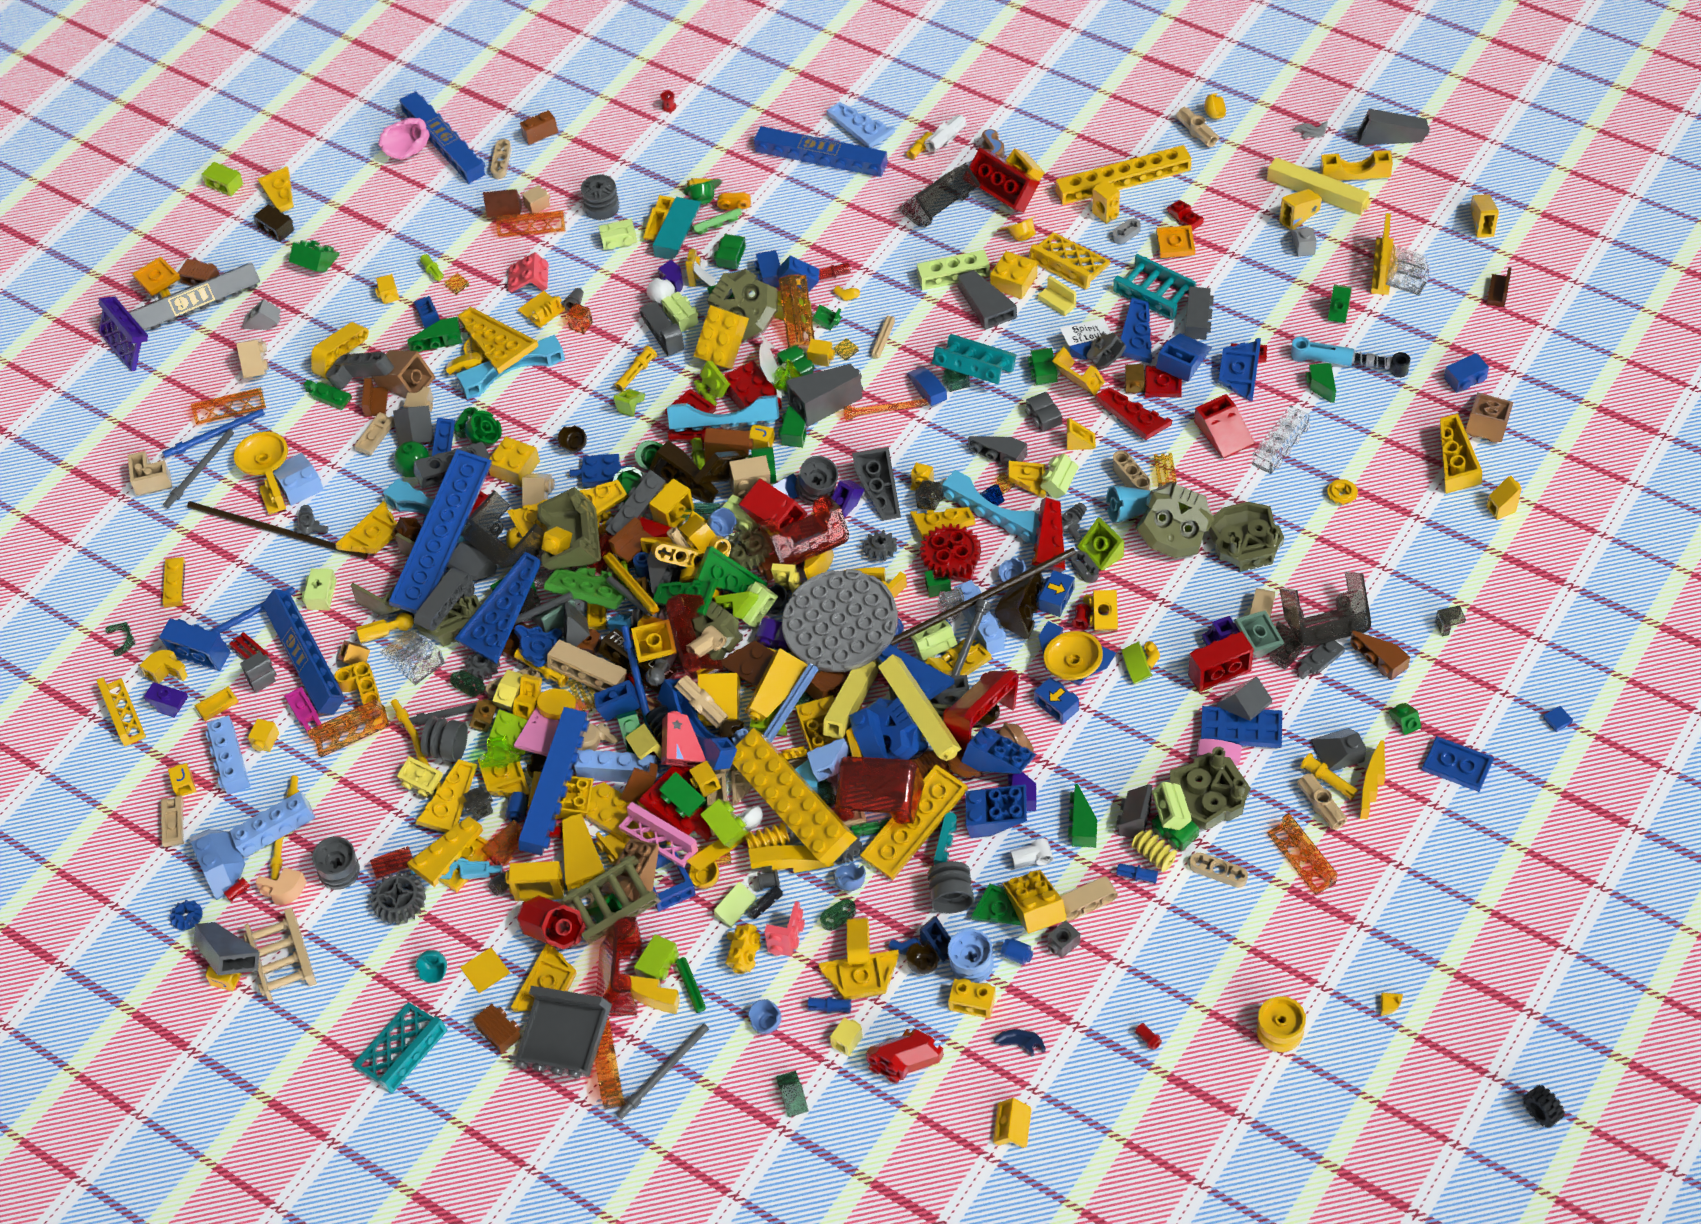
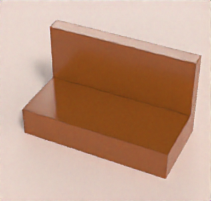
[361,378,388,417]
[609,517,653,563]
[620,762,658,805]

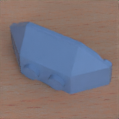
[189,829,245,900]

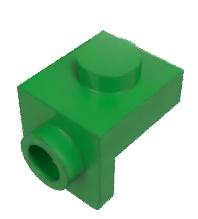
[812,305,842,330]
[1389,703,1421,735]

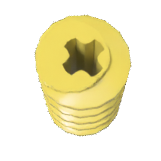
[1131,829,1177,872]

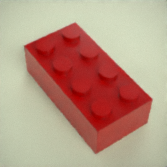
[964,147,1040,212]

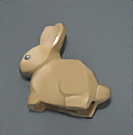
[578,722,620,751]

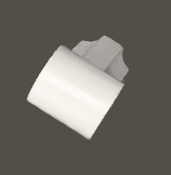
[1010,838,1054,868]

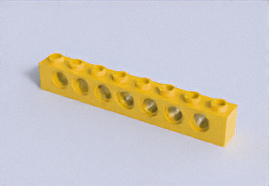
[1056,145,1192,205]

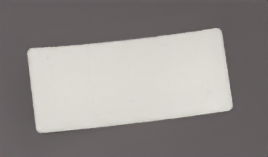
[694,261,716,286]

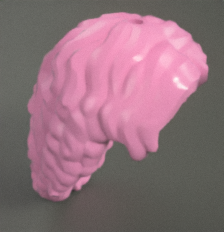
[378,118,430,160]

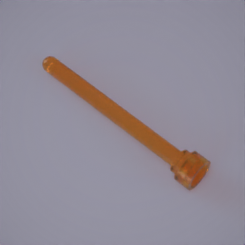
[843,399,930,421]

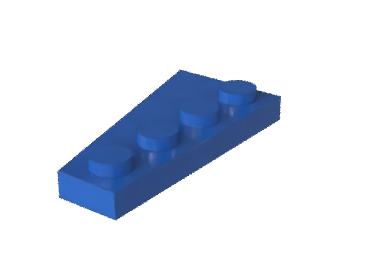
[875,644,955,700]

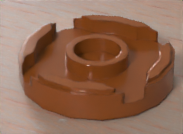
[945,751,983,778]

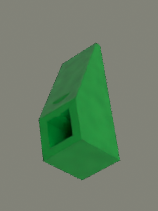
[407,317,463,352]
[1068,784,1098,848]

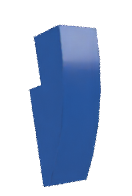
[907,366,947,406]

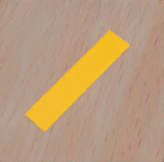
[686,831,749,871]

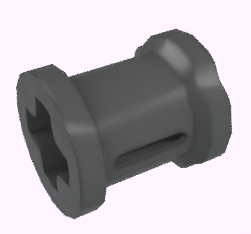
[757,869,780,891]

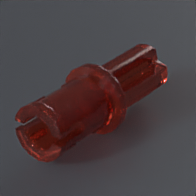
[819,262,851,280]

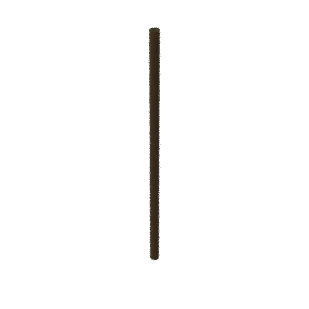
[187,501,368,559]
[890,548,1076,646]

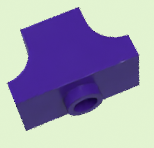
[1202,616,1240,646]
[144,682,188,718]

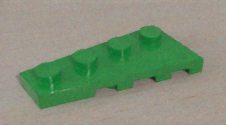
[694,546,768,593]

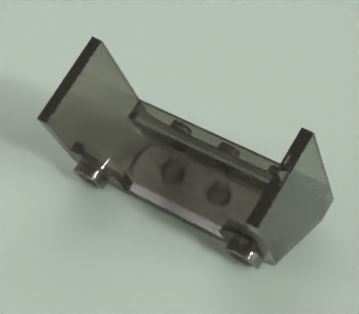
[897,162,981,228]
[461,490,545,568]
[1279,572,1371,646]

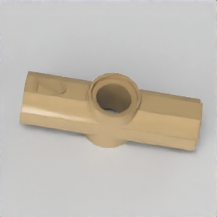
[1176,106,1219,148]
[675,675,729,728]
[1297,773,1348,830]

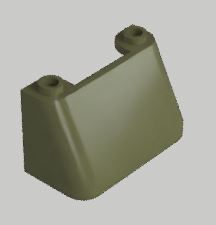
[537,487,601,570]

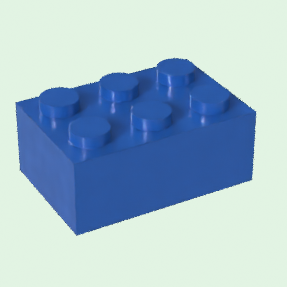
[159,618,231,671]

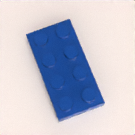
[1201,706,1283,748]

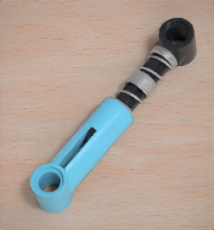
[1291,337,1410,378]

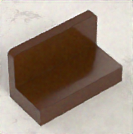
[1487,267,1512,307]

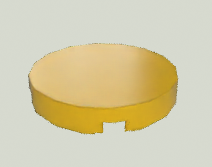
[537,688,576,720]

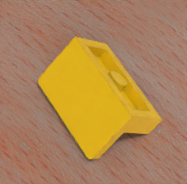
[993,1098,1032,1148]

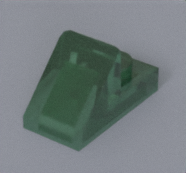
[776,1070,809,1118]

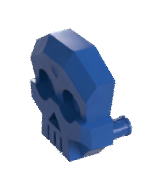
[849,697,928,775]

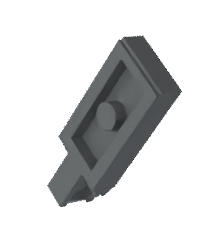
[1297,637,1345,680]

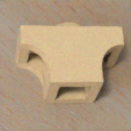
[403,387,434,412]

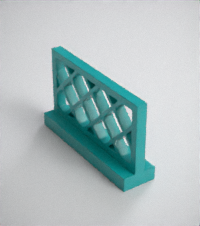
[352,1002,448,1094]

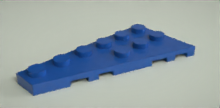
[454,552,541,664]

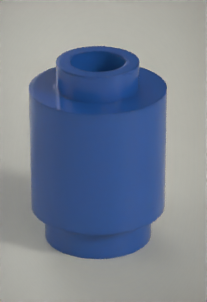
[633,552,650,579]
[505,792,528,823]
[1001,938,1034,965]

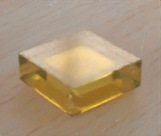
[444,273,469,295]
[833,338,859,361]

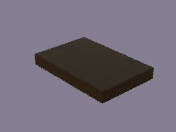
[693,450,748,484]

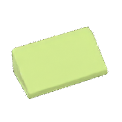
[714,882,757,928]

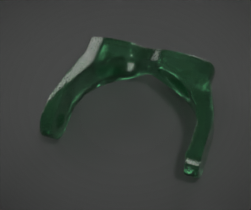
[105,622,136,656]

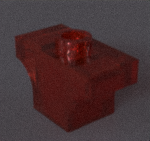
[370,846,413,879]

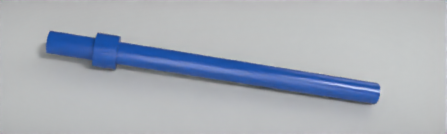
[162,408,265,458]
[209,587,295,633]
[621,626,656,737]

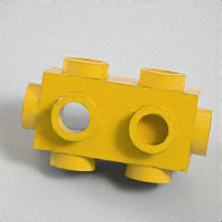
[726,924,761,974]

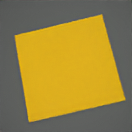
[460,947,510,993]

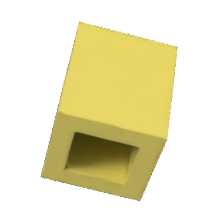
[830,1017,863,1056]

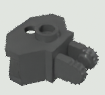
[1086,332,1126,370]

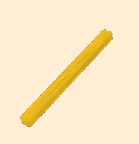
[603,552,659,615]

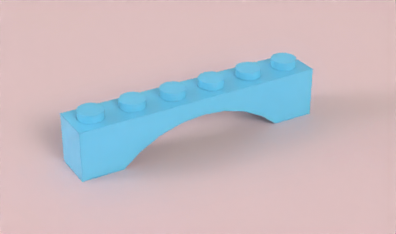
[456,335,565,400]
[667,395,780,432]
[942,470,1040,544]
[383,478,481,548]

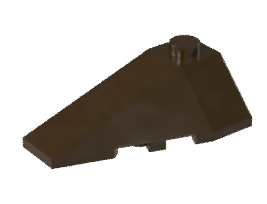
[648,440,719,505]
[995,565,1043,639]

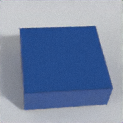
[1543,706,1573,732]

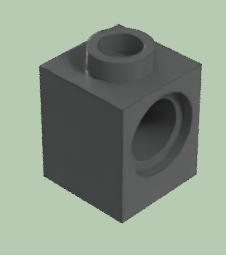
[1047,920,1080,958]

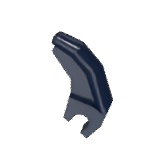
[993,1029,1046,1057]

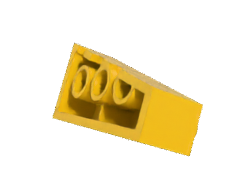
[1440,414,1482,494]

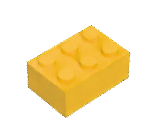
[693,305,749,369]

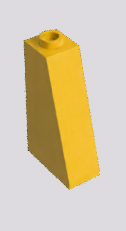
[745,649,808,722]
[562,813,605,891]

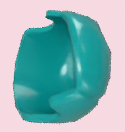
[415,950,448,983]

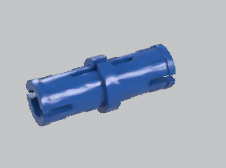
[808,996,851,1013]

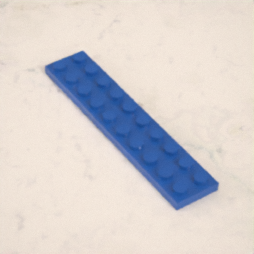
[389,449,492,614]

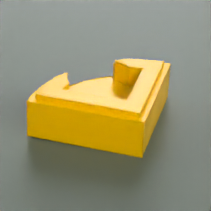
[1381,993,1403,1015]

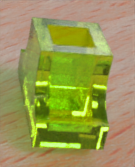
[773,358,803,392]
[480,735,522,768]

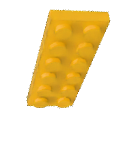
[860,765,968,881]

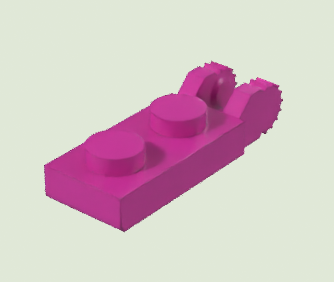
[284,687,324,736]

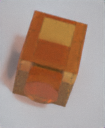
[566,303,593,334]

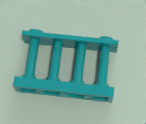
[1113,254,1197,320]
[932,334,1017,384]

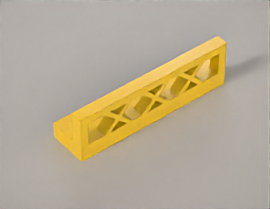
[96,677,146,747]

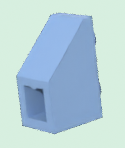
[807,738,851,782]

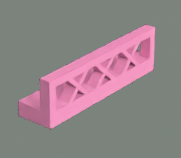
[619,802,698,868]

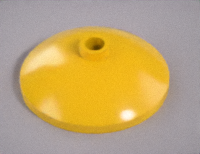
[234,431,288,475]
[1044,631,1103,680]

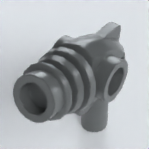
[1062,502,1087,541]
[297,505,329,535]

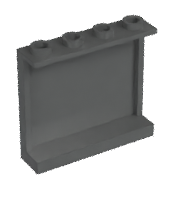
[508,986,612,1079]

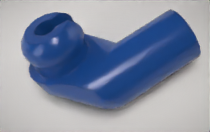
[888,937,921,956]

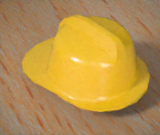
[997,216,1036,241]

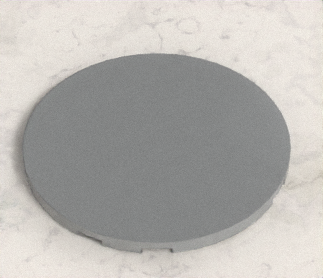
[782,569,898,672]

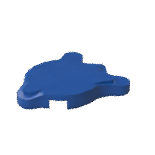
[514,625,563,667]

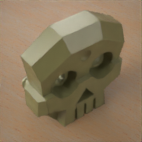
[707,269,778,342]
[1135,482,1214,558]
[1208,502,1284,572]
[410,575,481,647]
[670,600,743,674]
[1170,747,1251,830]

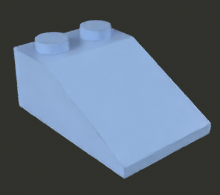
[273,453,324,506]

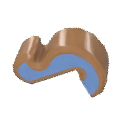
[981,129,1005,159]

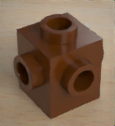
[392,517,422,542]

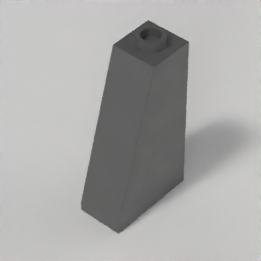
[1357,109,1430,145]
[958,270,1017,330]
[193,922,260,975]

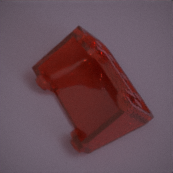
[758,494,850,565]
[666,594,723,679]
[834,757,925,824]
[596,917,642,1016]

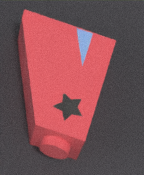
[661,711,706,768]

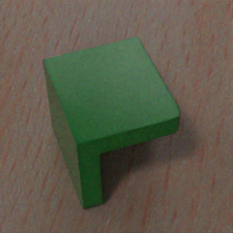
[924,570,951,598]

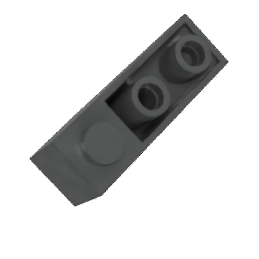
[968,436,1027,467]

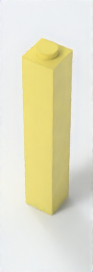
[1267,157,1371,216]
[878,654,962,761]
[823,660,879,739]

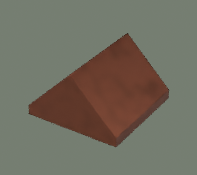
[483,189,522,218]

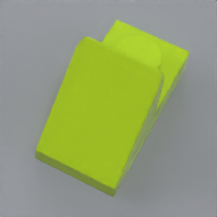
[613,389,646,417]
[715,591,759,619]

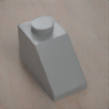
[1290,227,1317,257]
[242,299,281,330]

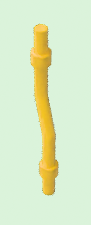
[391,699,442,791]
[270,775,299,881]

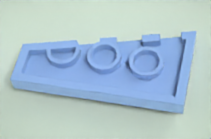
[827,102,895,148]

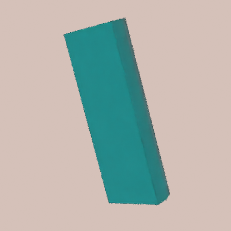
[653,197,702,259]

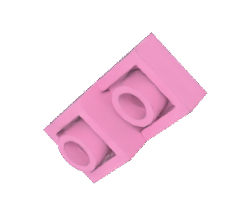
[1197,739,1242,766]

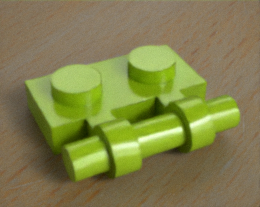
[694,361,730,406]

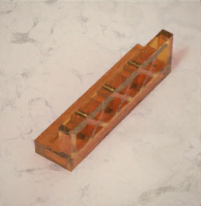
[496,211,566,237]
[779,275,815,348]
[190,387,267,425]
[307,699,389,758]
[1267,813,1338,895]

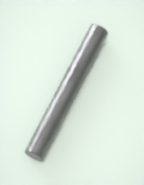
[606,576,650,615]

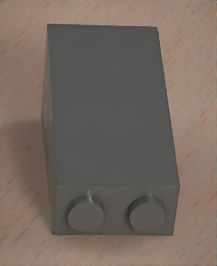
[786,364,863,427]

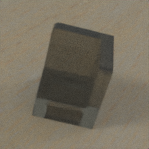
[1435,605,1466,637]

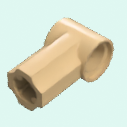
[686,625,727,660]

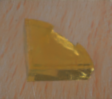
[996,472,1015,496]

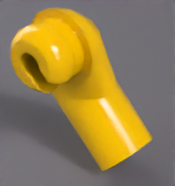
[833,286,860,301]

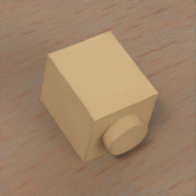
[522,185,550,215]

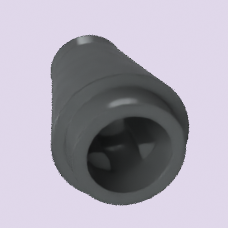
[564,288,584,312]

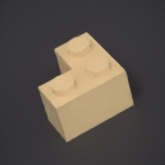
[236,338,269,378]
[127,451,172,496]
[729,455,770,499]
[522,473,555,506]

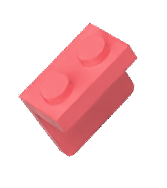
[508,252,549,293]
[764,901,805,957]

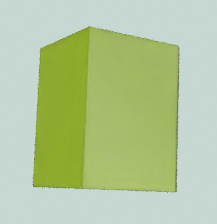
[1077,517,1124,570]

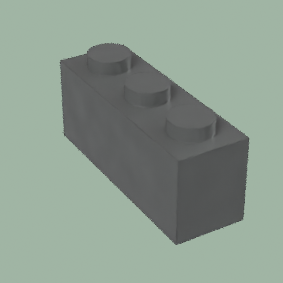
[1185,287,1214,340]

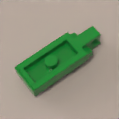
[303,380,352,411]

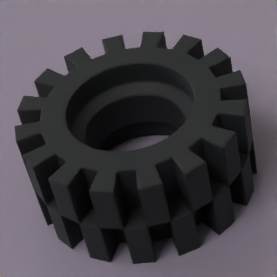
[1523,1085,1565,1128]

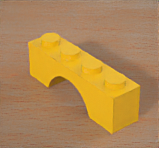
[1320,150,1393,181]

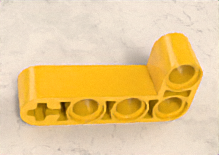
[311,322,369,380]
[651,536,731,567]
[335,662,388,732]

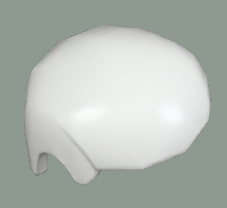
[647,278,675,305]
[737,805,763,831]

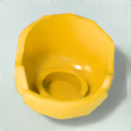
[1204,93,1226,119]
[506,527,530,555]
[688,861,720,889]

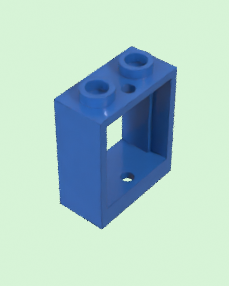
[653,852,696,912]

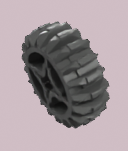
[370,872,426,925]

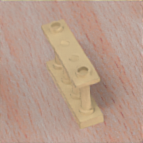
[243,907,317,1002]

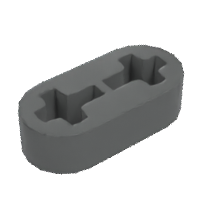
[1071,551,1099,583]

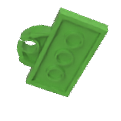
[544,565,628,610]

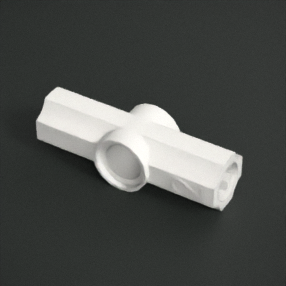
[924,115,967,153]

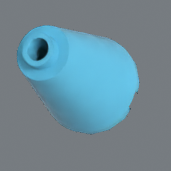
[1106,485,1151,523]

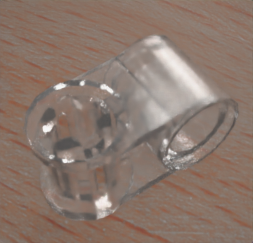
[937,587,964,623]

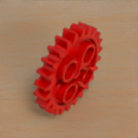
[920,523,981,578]

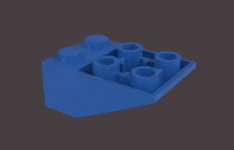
[1156,333,1212,382]
[961,726,1036,774]
[965,784,1027,838]

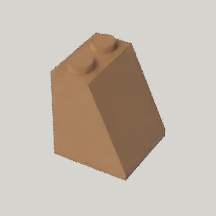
[372,350,436,398]

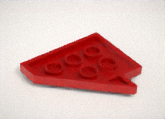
[639,766,712,842]

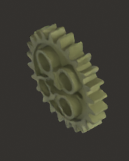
[723,528,774,570]

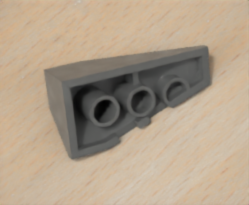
[852,447,901,521]

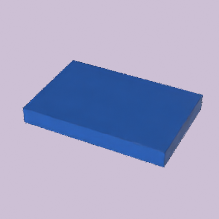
[1421,736,1494,792]

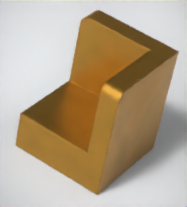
[338,640,370,664]

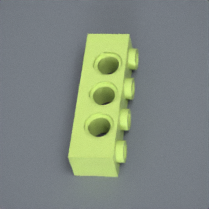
[917,249,990,291]

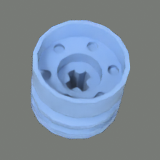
[948,929,994,983]

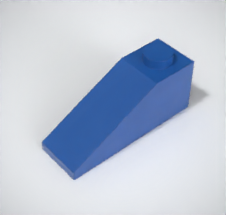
[849,708,890,775]

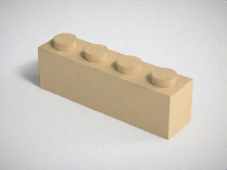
[547,640,627,691]

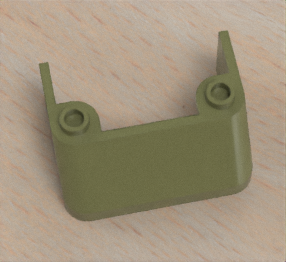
[351,533,415,616]

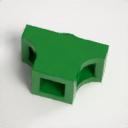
[1328,284,1352,323]

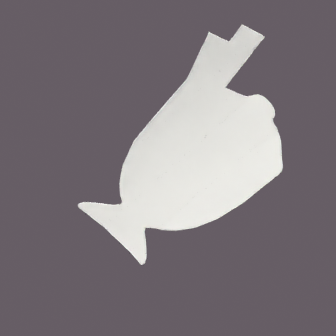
[759,333,785,399]

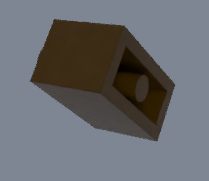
[253,204,295,242]

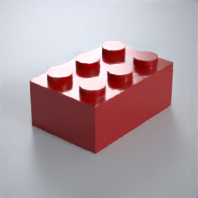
[724,360,782,410]
[1188,631,1254,693]

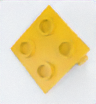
[518,290,566,328]

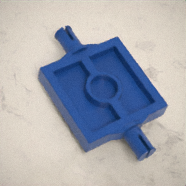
[570,454,632,487]

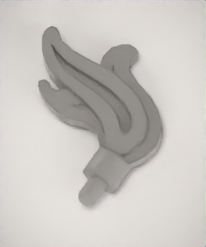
[1294,121,1328,139]

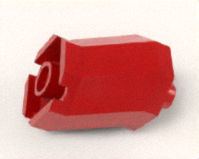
[516,895,586,950]
[865,1029,944,1084]

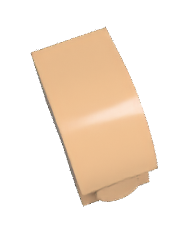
[255,867,307,905]

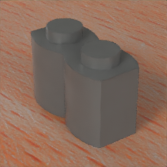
[1025,391,1062,432]
[240,652,277,693]

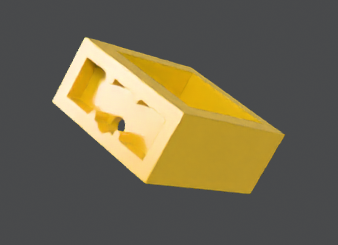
[506,861,565,902]

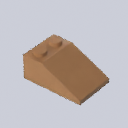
[1466,392,1514,443]

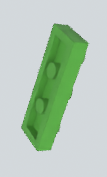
[690,208,742,235]

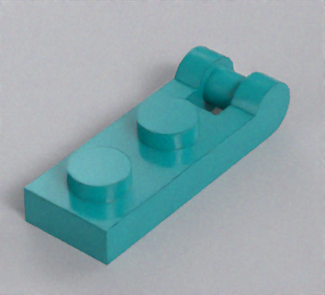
[934,812,957,866]

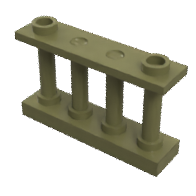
[562,855,661,944]

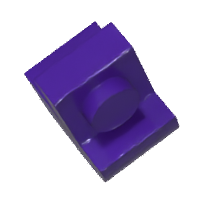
[658,260,684,293]

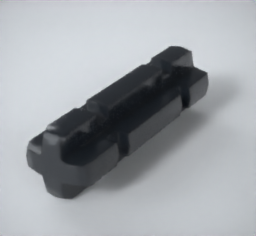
[748,886,783,919]

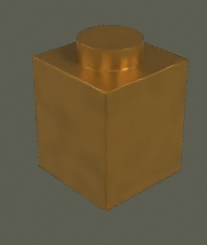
[1125,364,1145,393]

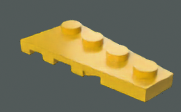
[416,759,478,833]
[407,816,483,888]

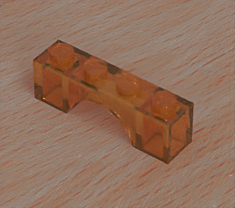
[595,1018,626,1110]

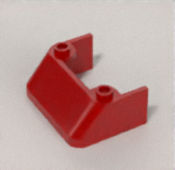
[943,670,1019,753]

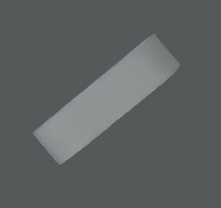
[1112,218,1141,244]

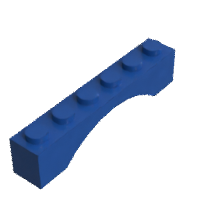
[657,678,737,770]

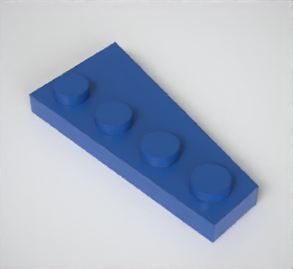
[1121,298,1152,364]

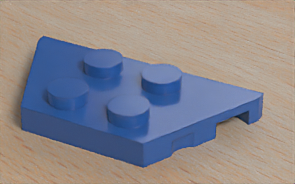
[1218,338,1261,401]

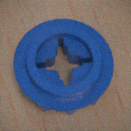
[169,899,203,930]

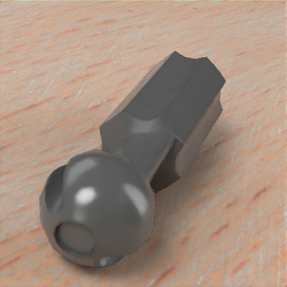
[646,643,679,686]

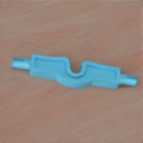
[411,858,503,879]

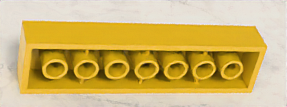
[732,727,857,867]

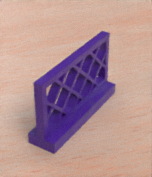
[98,296,148,371]

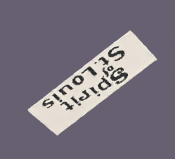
[1060,318,1111,346]

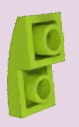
[1121,641,1153,684]

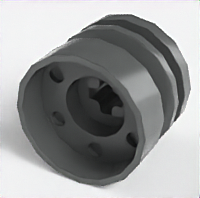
[581,174,620,220]
[795,456,839,505]
[421,716,468,762]
[312,837,360,890]
[927,861,974,914]

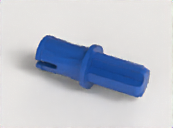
[1116,863,1158,884]

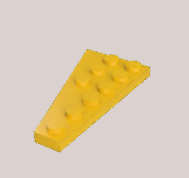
[457,306,538,374]
[506,480,629,557]

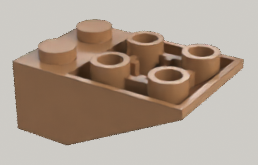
[601,838,659,905]

